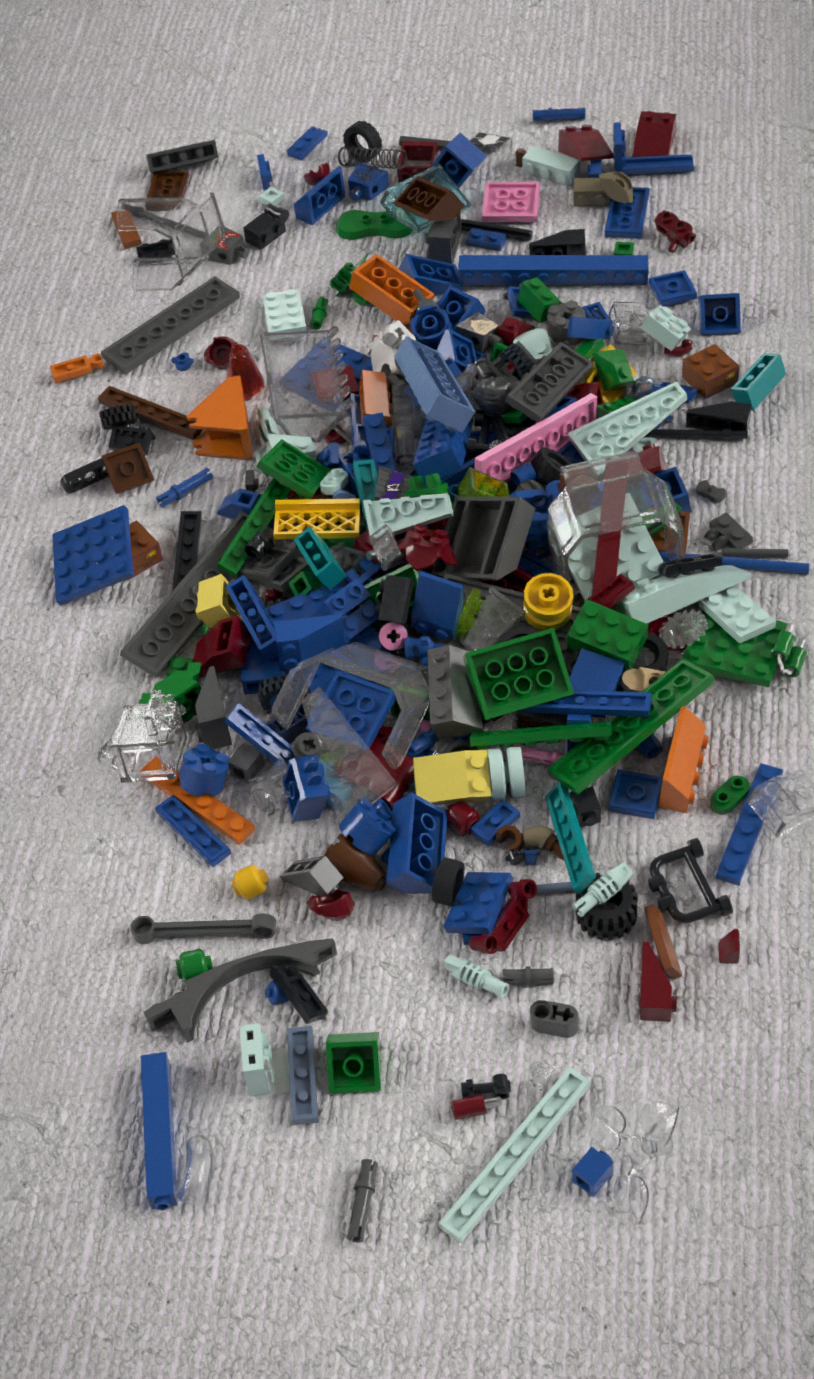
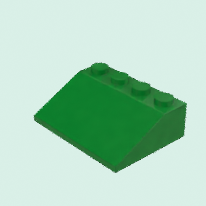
[462,628,574,720]

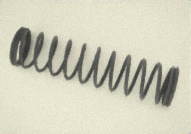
[338,147,407,169]

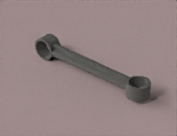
[130,913,276,944]

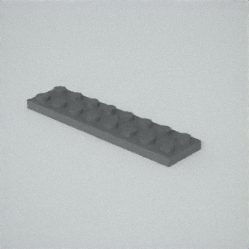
[101,276,240,374]

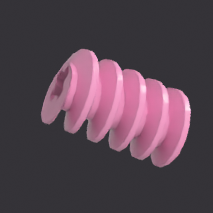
[379,622,408,651]

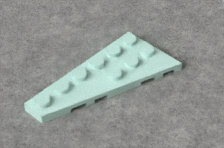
[568,381,687,477]

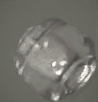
[689,536,712,555]

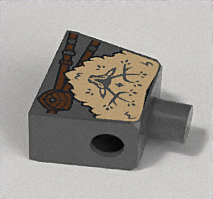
[455,312,504,352]

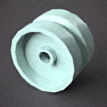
[488,746,526,800]

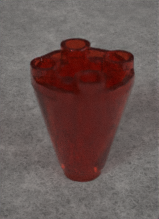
[226,344,265,401]

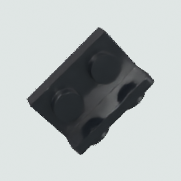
[108,424,156,455]

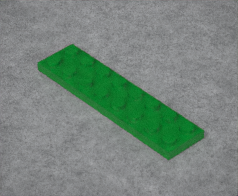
[547,659,715,795]

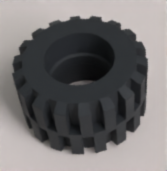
[575,872,638,940]

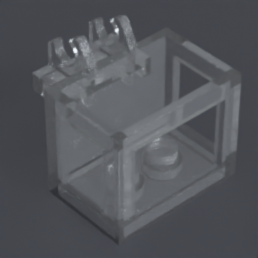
[111,690,187,783]

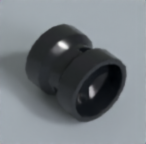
[244,532,274,562]

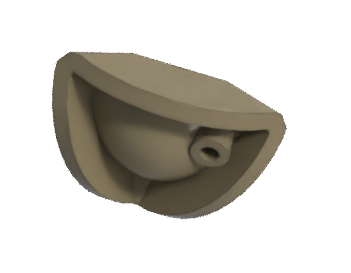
[599,172,633,203]

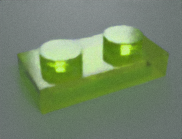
[457,588,484,638]

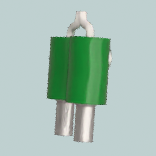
[771,623,807,677]

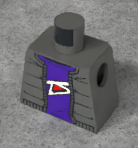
[374,466,413,501]

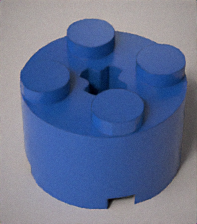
[410,305,453,349]
[179,744,229,797]
[339,798,396,855]

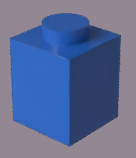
[572,1147,613,1197]

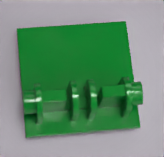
[330,253,368,297]

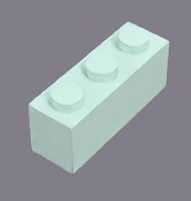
[522,146,580,186]

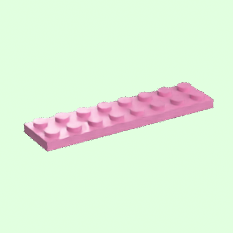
[475,394,597,497]

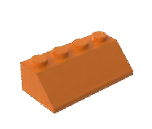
[349,254,435,323]
[658,706,709,813]

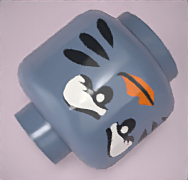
[632,376,657,400]

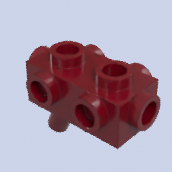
[654,210,696,253]

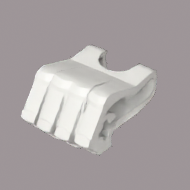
[368,320,416,381]

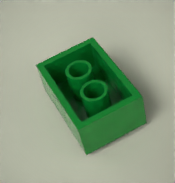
[567,599,648,672]

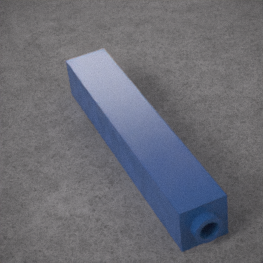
[141,1052,178,1210]

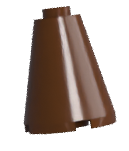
[324,833,387,893]

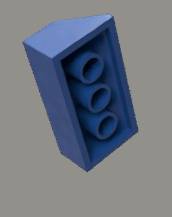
[386,792,447,894]

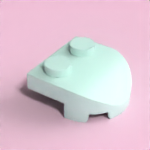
[513,328,553,359]

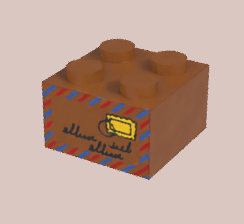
[682,344,739,399]
[127,520,163,580]

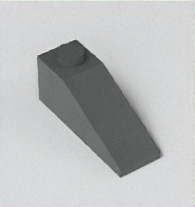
[279,856,343,895]

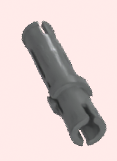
[346,1159,378,1243]

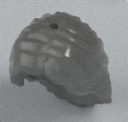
[474,375,521,416]

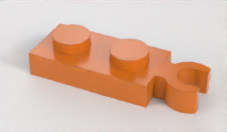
[50,353,104,383]

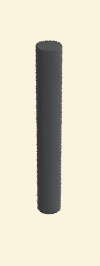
[722,548,788,558]

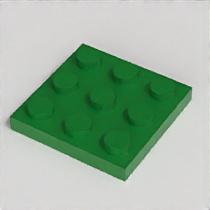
[256,439,331,499]

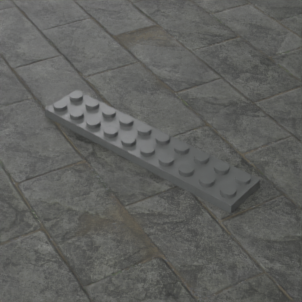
[120,511,274,678]

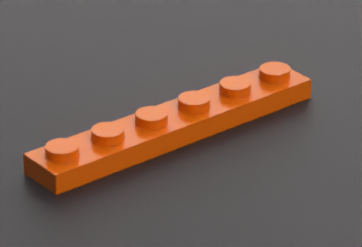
[140,756,255,845]

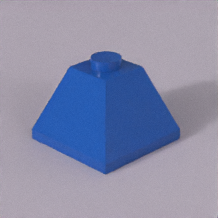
[437,329,477,373]

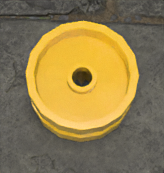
[523,573,573,631]

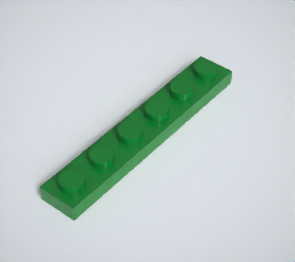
[217,478,292,578]
[470,722,612,749]

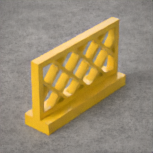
[273,498,360,539]

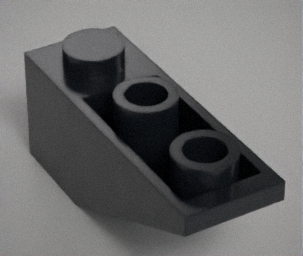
[529,229,586,255]

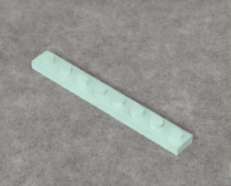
[439,1067,590,1243]

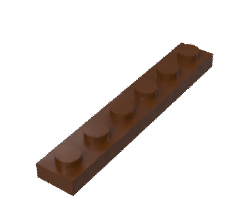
[98,386,203,440]

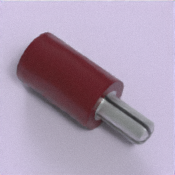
[451,1095,502,1120]

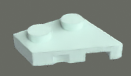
[267,434,316,457]

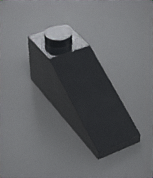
[686,401,752,430]

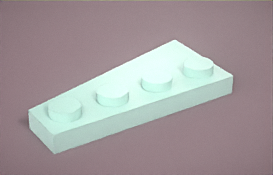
[363,493,454,542]

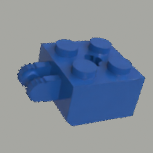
[282,755,330,822]

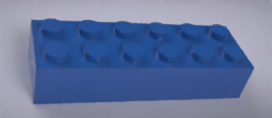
[413,418,474,486]

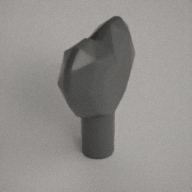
[413,288,439,311]

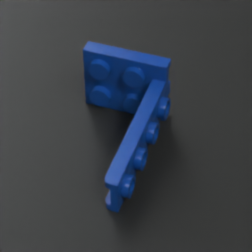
[613,122,694,175]

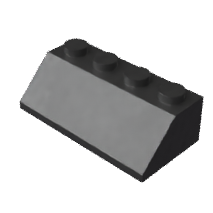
[428,645,483,740]

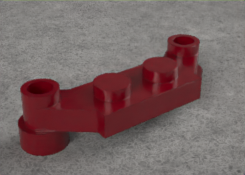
[469,879,537,954]

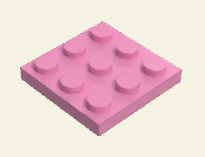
[482,182,540,223]

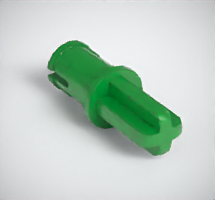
[310,297,328,330]

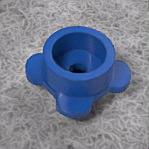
[171,352,194,371]

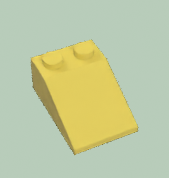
[413,750,492,804]

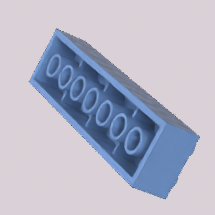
[394,336,475,433]

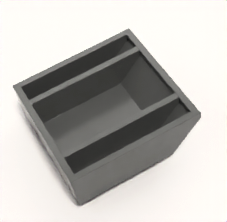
[431,497,536,580]

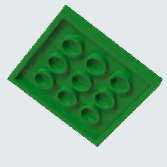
[681,610,788,687]

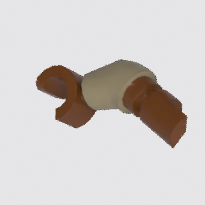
[496,825,564,861]

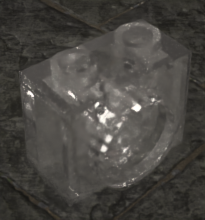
[609,301,651,345]

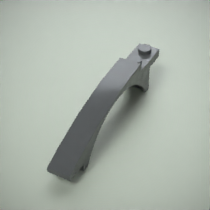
[144,938,337,1043]

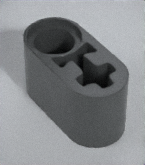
[530,1000,578,1038]

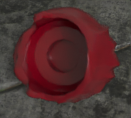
[204,336,242,369]
[306,889,355,921]

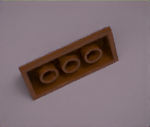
[393,176,465,221]

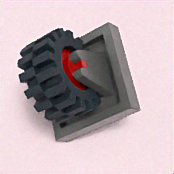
[488,341,538,380]

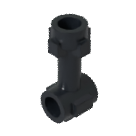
[461,1074,511,1100]

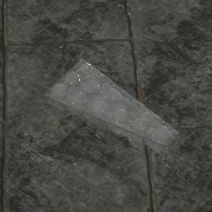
[301,687,398,824]

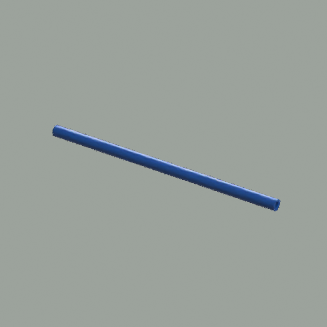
[658,551,809,574]

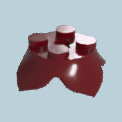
[392,525,457,571]

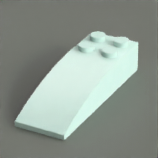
[614,565,752,624]

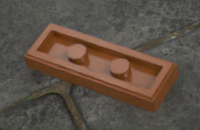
[111,208,142,249]
[644,904,683,979]

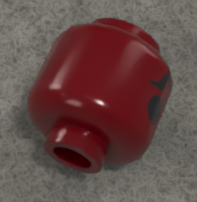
[445,801,479,836]

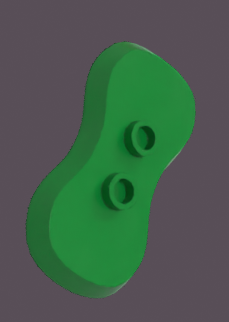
[336,208,416,240]

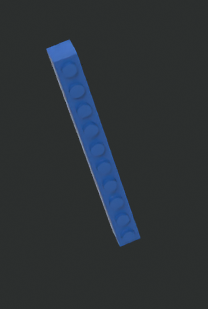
[458,255,649,285]

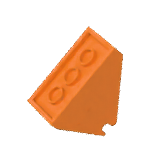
[187,376,253,459]

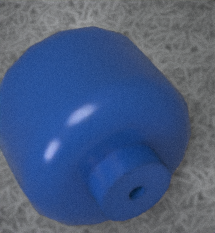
[265,981,289,1005]

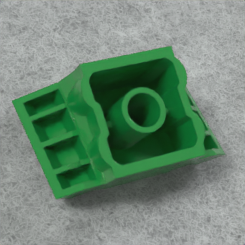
[138,662,201,731]

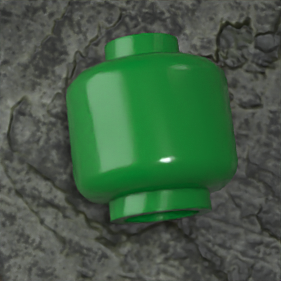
[176,949,213,981]

